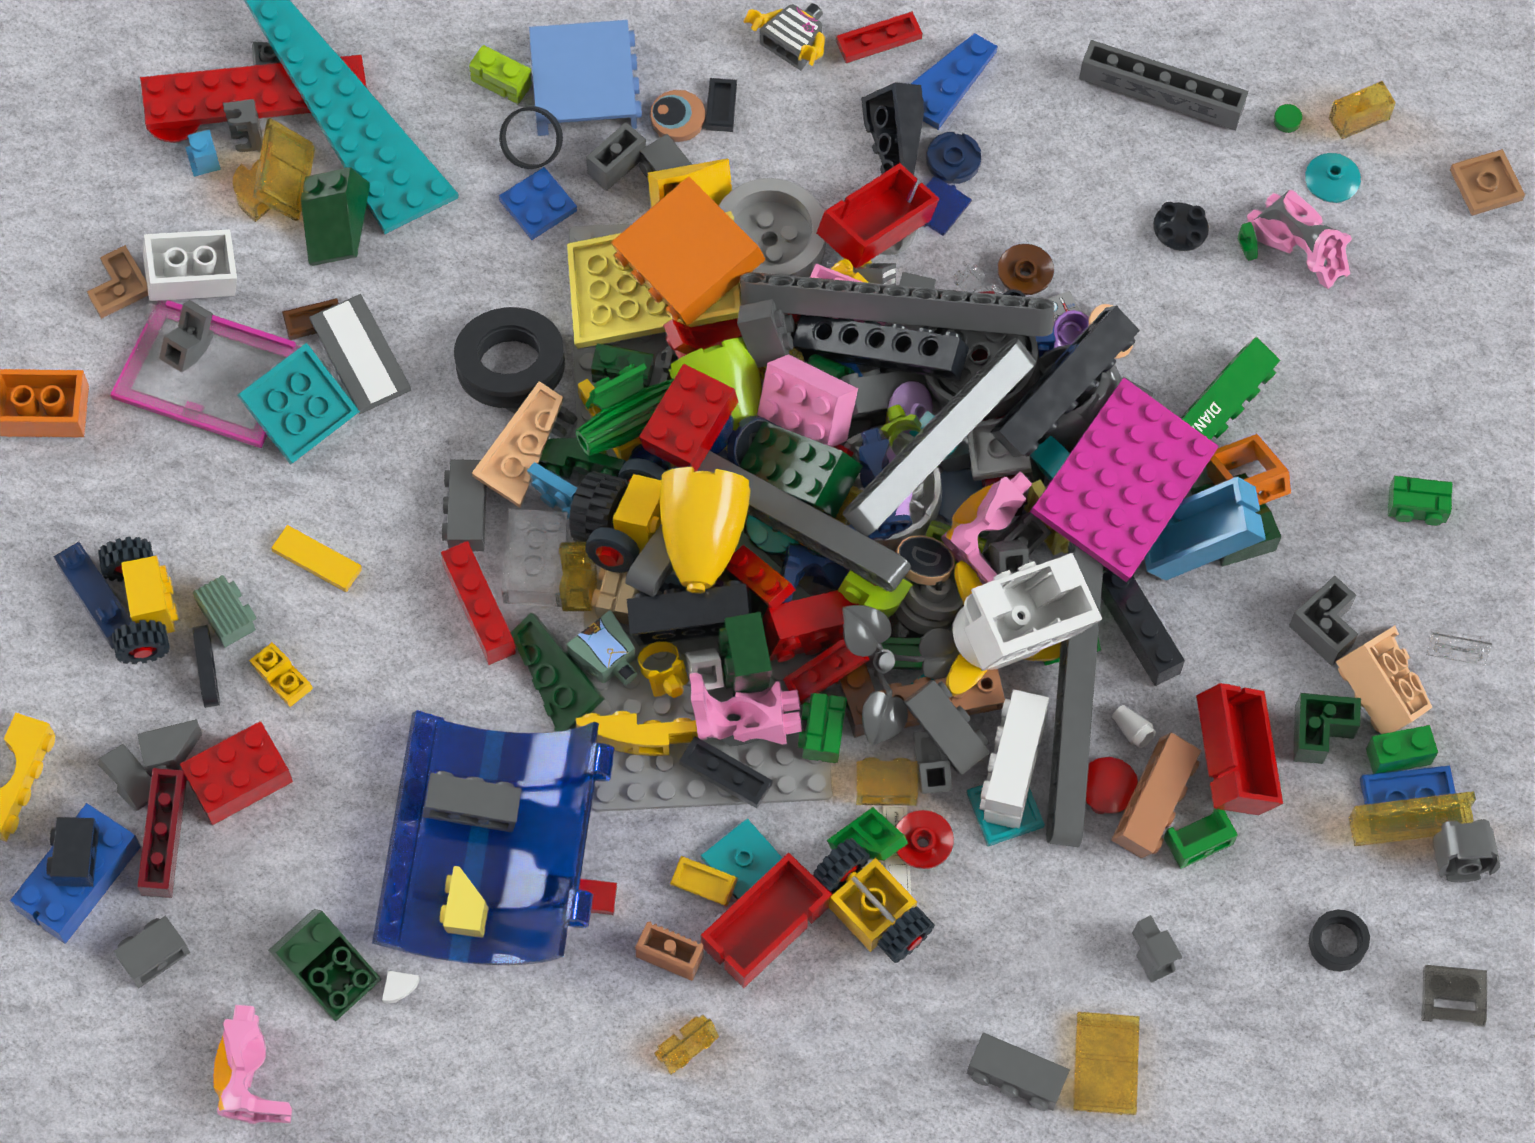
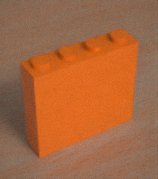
[611,176,766,327]

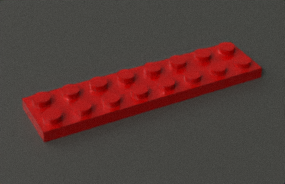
[140,54,367,130]

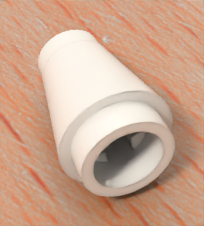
[1112,705,1156,748]

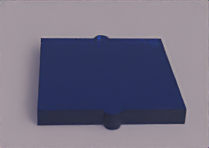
[923,175,972,236]

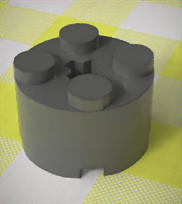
[1432,819,1500,883]

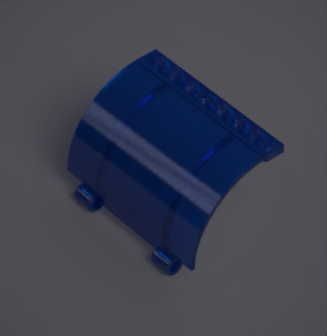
[372,710,615,965]

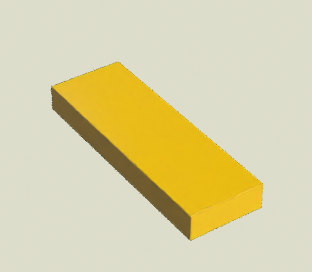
[271,525,362,592]

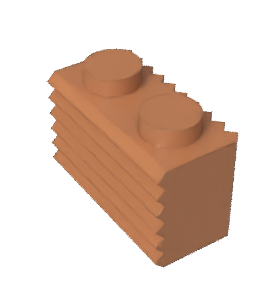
[635,921,704,981]

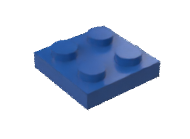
[499,167,577,240]

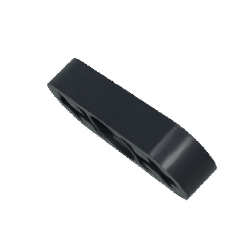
[193,624,220,708]

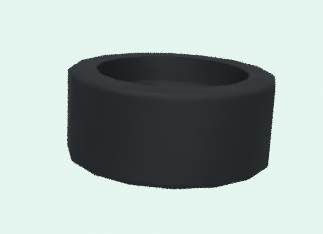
[1308,909,1370,972]

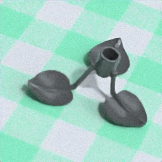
[842,605,960,745]

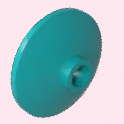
[1305,153,1361,203]

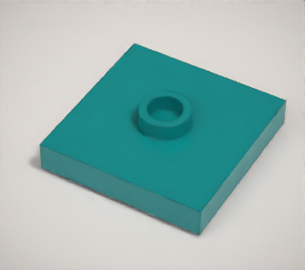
[701,818,782,900]

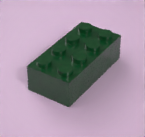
[739,421,863,518]

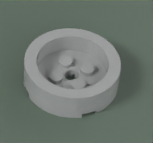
[719,178,826,277]

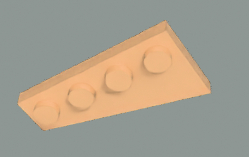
[472,381,563,508]

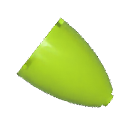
[669,337,762,446]

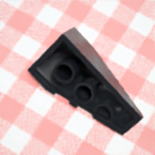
[861,82,924,175]

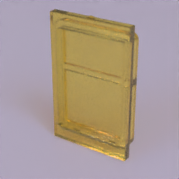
[253,118,315,221]
[1073,1012,1140,1115]

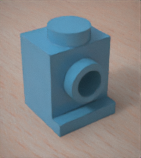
[185,130,221,177]

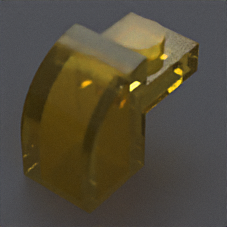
[233,153,281,222]
[559,542,597,611]

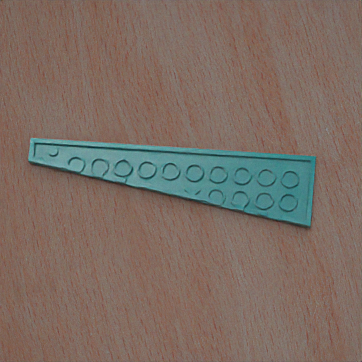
[243,0,459,234]

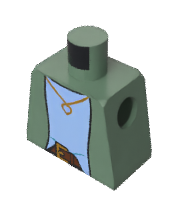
[566,610,638,685]

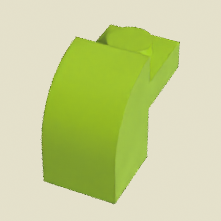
[838,570,913,618]

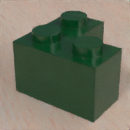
[1293,693,1361,764]

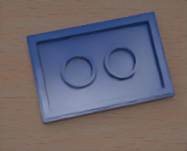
[1360,765,1462,835]

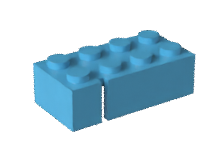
[1144,477,1266,581]

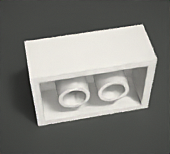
[143,230,237,301]

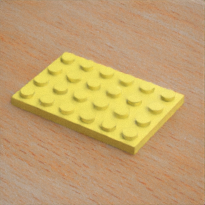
[567,211,741,349]

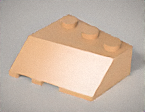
[1336,626,1432,734]

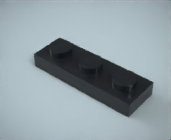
[679,736,773,809]

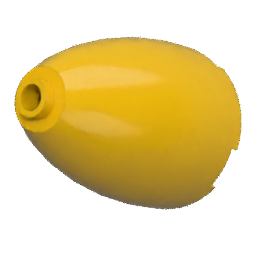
[660,467,751,593]

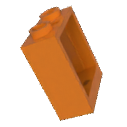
[1206,434,1291,505]

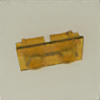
[654,1014,719,1075]

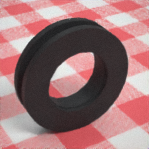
[454,307,565,409]

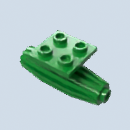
[575,363,674,456]

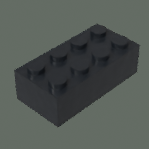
[627,581,755,646]

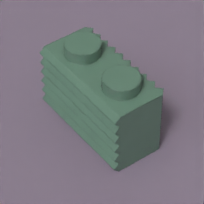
[193,575,257,648]

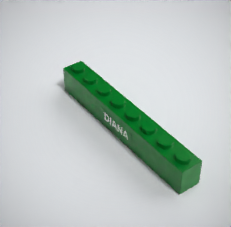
[1180,336,1281,440]

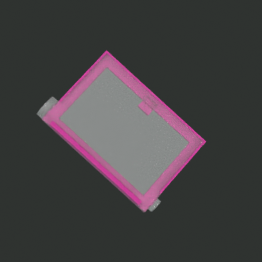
[110,300,315,448]

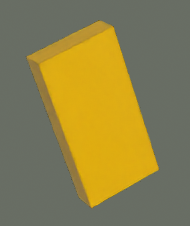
[670,856,738,906]

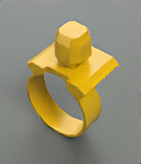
[638,642,689,698]

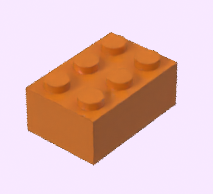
[0,369,89,437]

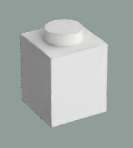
[686,648,724,690]

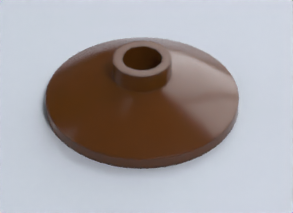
[998,244,1054,295]

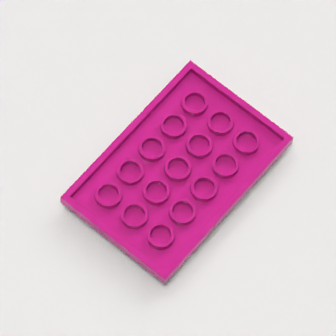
[1030,378,1219,582]

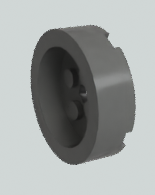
[925,326,1040,420]

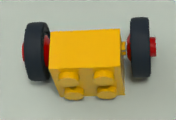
[585,458,666,573]

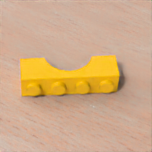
[0,712,55,842]

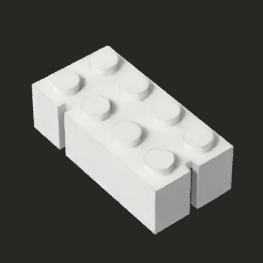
[980,689,1049,828]

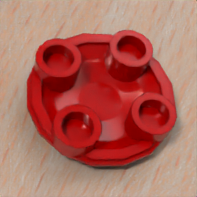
[1086,756,1138,814]

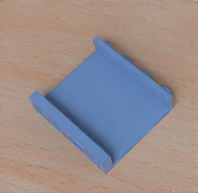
[529,20,642,136]

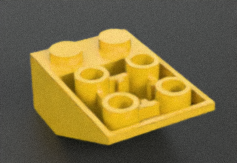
[648,158,732,208]

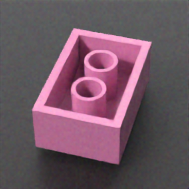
[757,354,858,447]

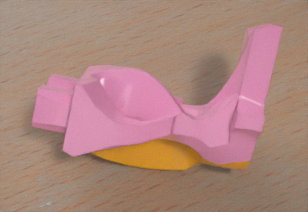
[941,472,1032,585]
[213,1005,292,1124]

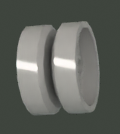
[895,568,963,635]

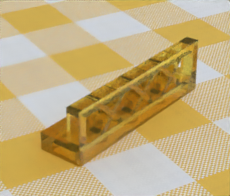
[1348,791,1476,846]

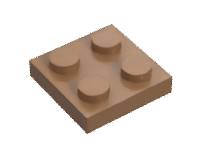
[1450,149,1525,216]

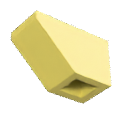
[440,866,488,938]

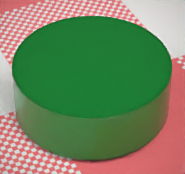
[1273,104,1302,133]

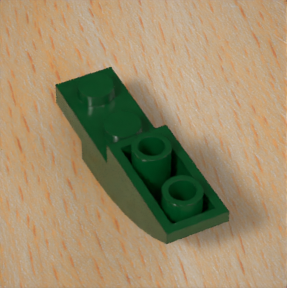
[538,438,626,479]

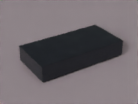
[706,78,737,132]

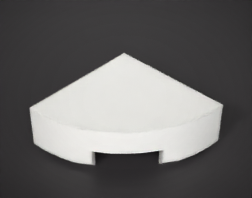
[382,971,420,1004]

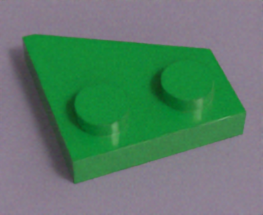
[827,807,908,861]

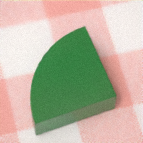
[1237,222,1258,261]

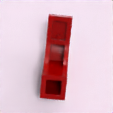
[663,318,742,359]

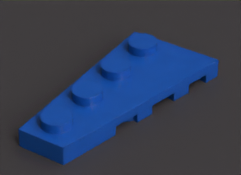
[911,33,998,130]

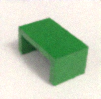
[1164,809,1238,869]

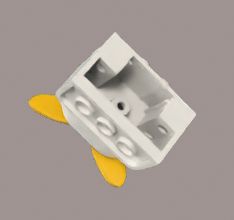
[946,553,1102,696]

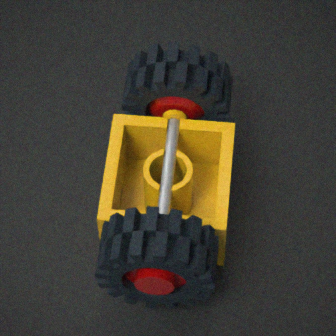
[98,537,179,664]
[813,838,935,963]

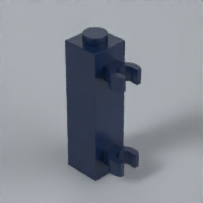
[53,542,132,649]

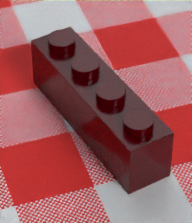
[137,768,187,898]

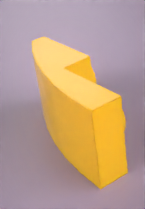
[249,642,313,707]

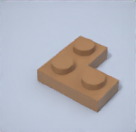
[87,245,148,319]

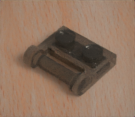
[1421,965,1487,1027]

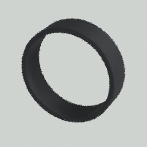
[499,106,563,169]

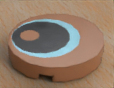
[650,90,705,142]

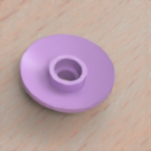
[888,381,933,435]

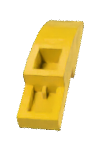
[576,711,698,756]

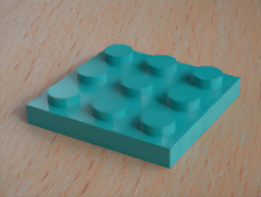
[237,343,360,465]

